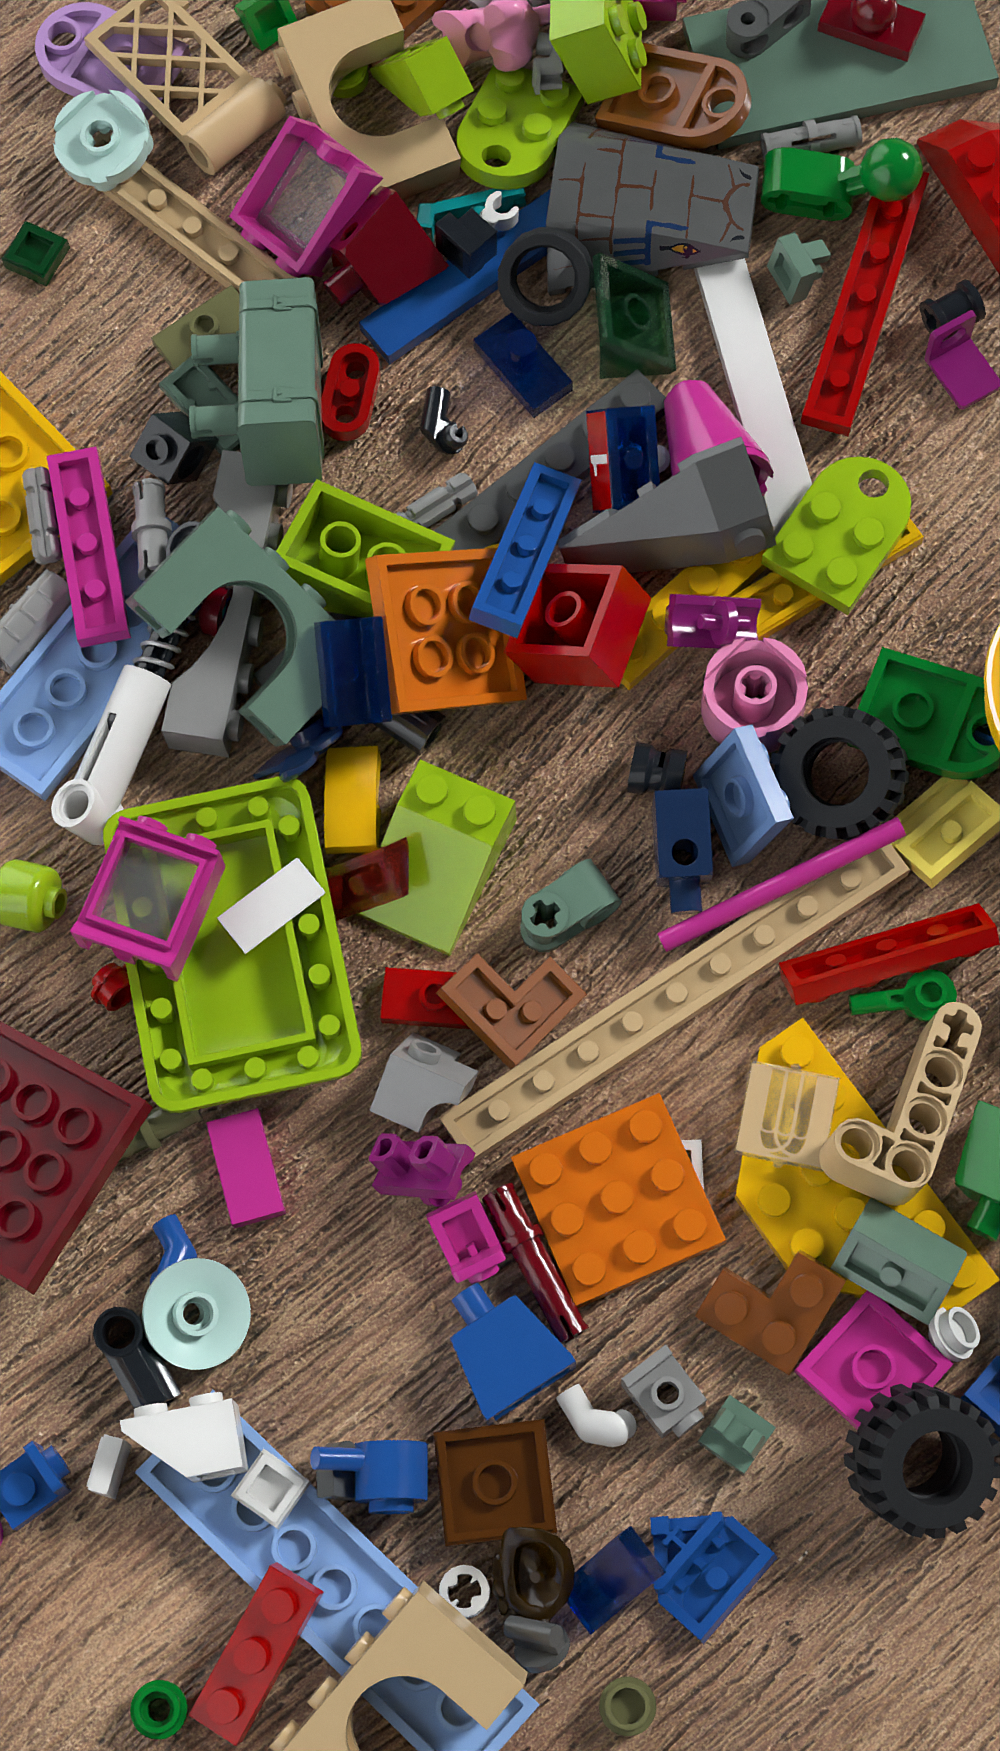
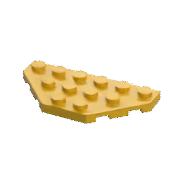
[735,1017,1000,1310]

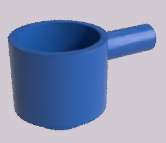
[310,1440,428,1515]

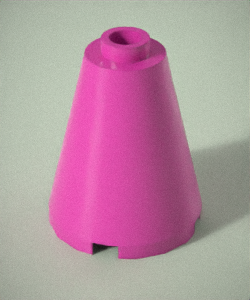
[664,380,774,496]

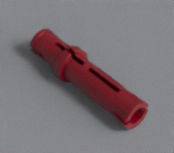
[482,1183,589,1344]

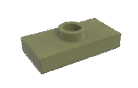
[151,285,239,371]

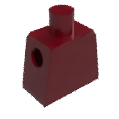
[323,186,449,307]

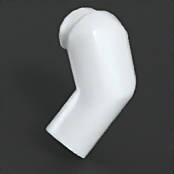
[556,1384,637,1448]

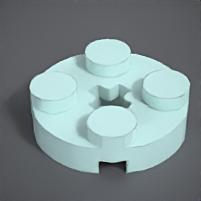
[53,90,154,192]

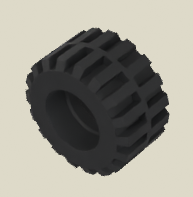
[770,706,910,840]
[844,1382,1000,1539]

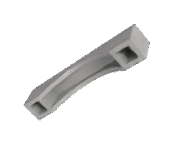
[161,450,293,758]

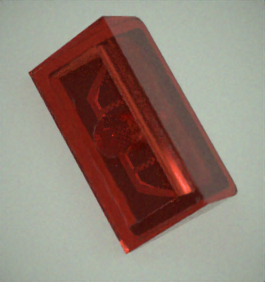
[325,837,409,921]

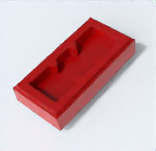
[380,967,471,1030]

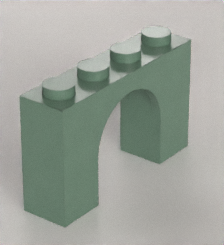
[125,506,369,747]

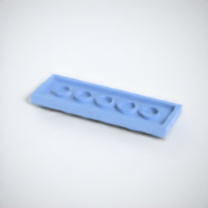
[0,517,201,801]

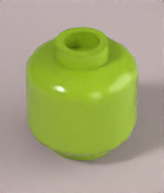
[0,859,68,933]

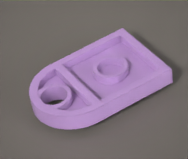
[35,2,191,121]

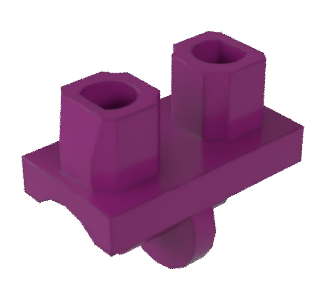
[665,594,761,649]
[369,1133,476,1207]

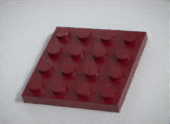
[0,1021,153,1295]

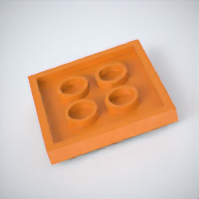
[365,548,527,715]
[511,1093,726,1308]

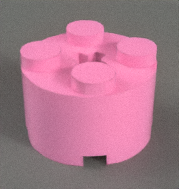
[701,637,808,753]

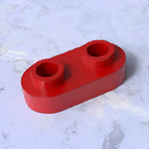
[321,343,381,441]

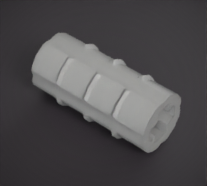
[0,569,71,674]

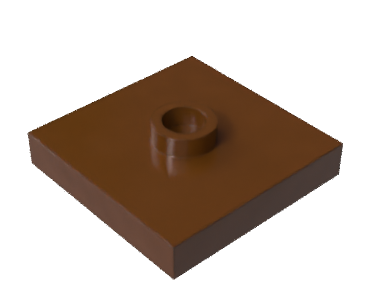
[433,1419,558,1547]

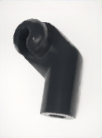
[420,386,468,455]

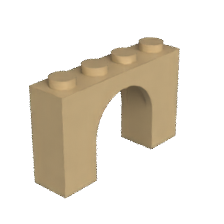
[273,0,461,201]
[269,1581,528,1751]

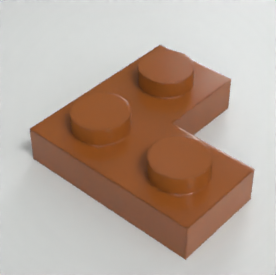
[436,953,587,1070]
[694,1250,847,1376]

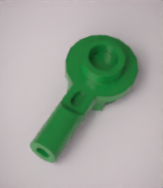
[848,969,957,1022]

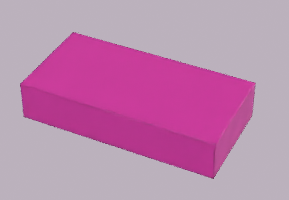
[206,1108,286,1229]

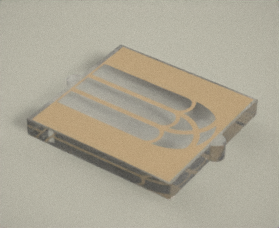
[734,1060,840,1172]

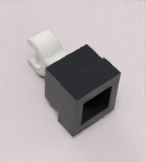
[435,191,519,279]

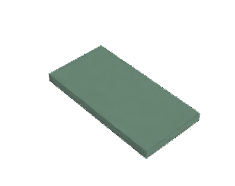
[682,0,999,150]

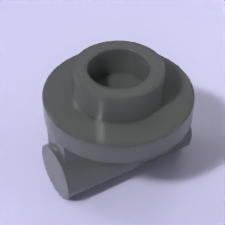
[504,1615,570,1673]

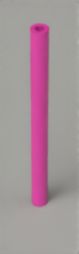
[657,817,907,952]

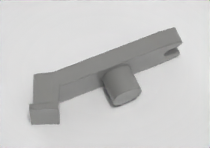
[532,32,565,95]

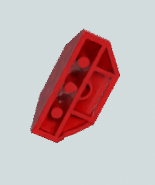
[917,119,1000,275]

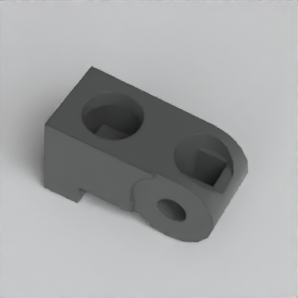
[726,0,811,59]

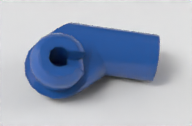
[150,1214,197,1285]

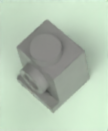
[621,1344,707,1438]

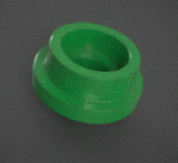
[130,1680,188,1739]

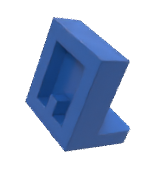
[0,1440,72,1531]

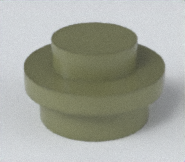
[599,1677,656,1736]

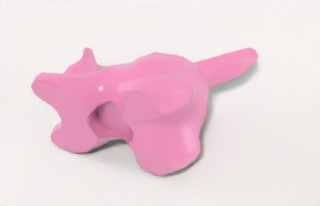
[432,0,550,72]

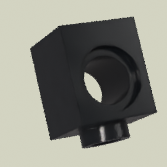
[129,411,219,485]

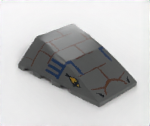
[546,121,759,296]

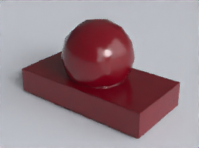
[817,0,926,62]

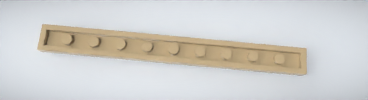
[439,844,910,1165]

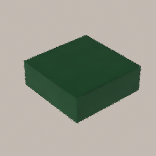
[1,221,70,287]

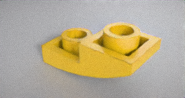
[324,746,381,854]

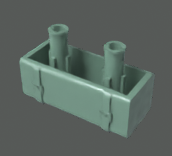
[189,277,325,486]

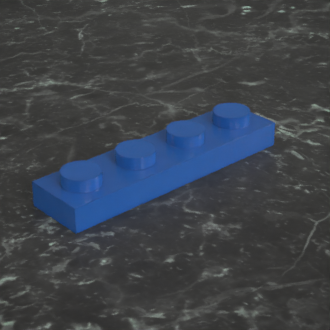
[469,462,582,638]

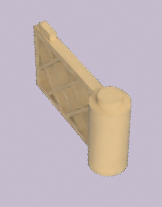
[84,0,287,175]

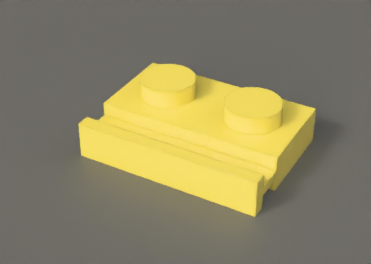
[891,776,1000,888]

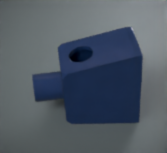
[651,788,713,915]

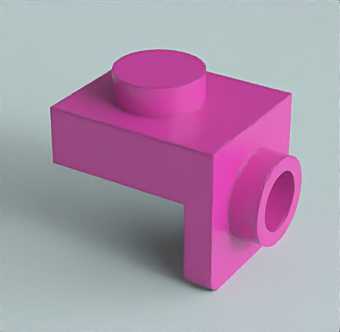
[426,1191,506,1284]

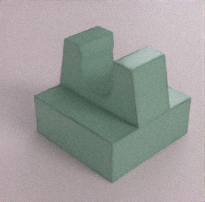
[767,232,831,305]
[697,1395,776,1475]

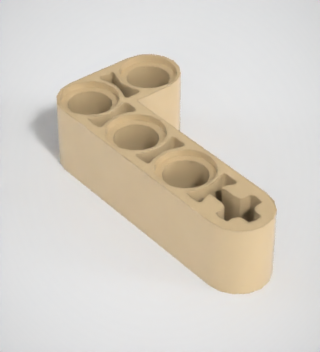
[819,1002,982,1206]

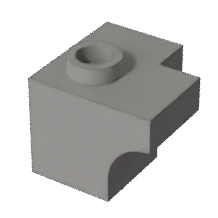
[370,1032,479,1133]

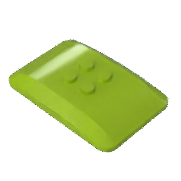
[103,776,362,1113]

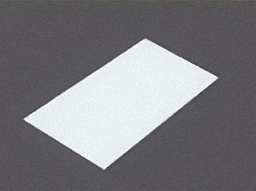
[217,858,326,954]

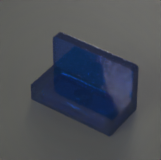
[314,616,392,727]

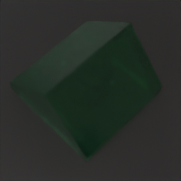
[593,252,676,379]

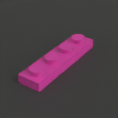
[47,446,131,648]

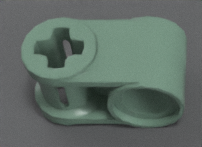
[520,859,622,952]

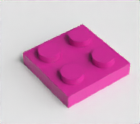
[794,1290,953,1430]

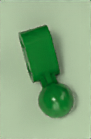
[761,138,923,221]

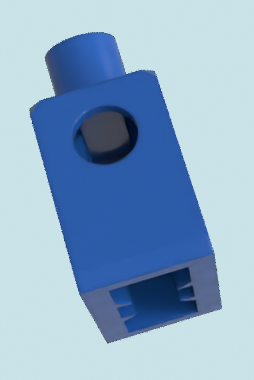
[450,1283,576,1426]

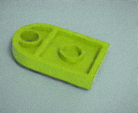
[456,65,584,190]
[761,457,911,615]

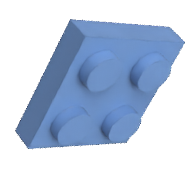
[693,724,794,867]

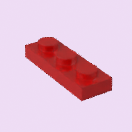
[189,1562,324,1746]

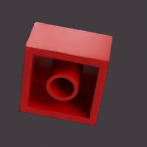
[504,564,652,688]

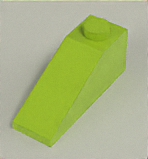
[369,36,474,120]

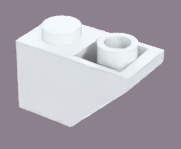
[120,1392,249,1483]

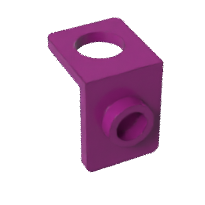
[924,310,1000,410]

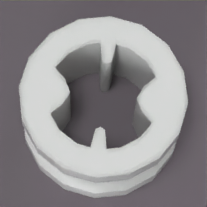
[439,1565,491,1619]

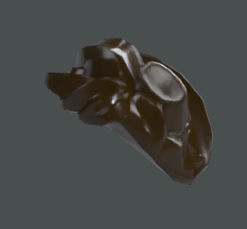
[491,1527,575,1623]

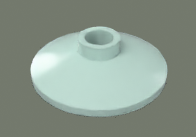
[142,1258,251,1370]

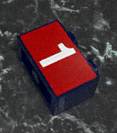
[586,405,660,513]

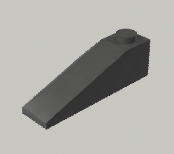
[557,437,777,573]

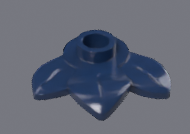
[252,714,343,782]

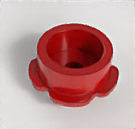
[91,963,132,1011]

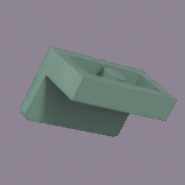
[830,1198,967,1325]

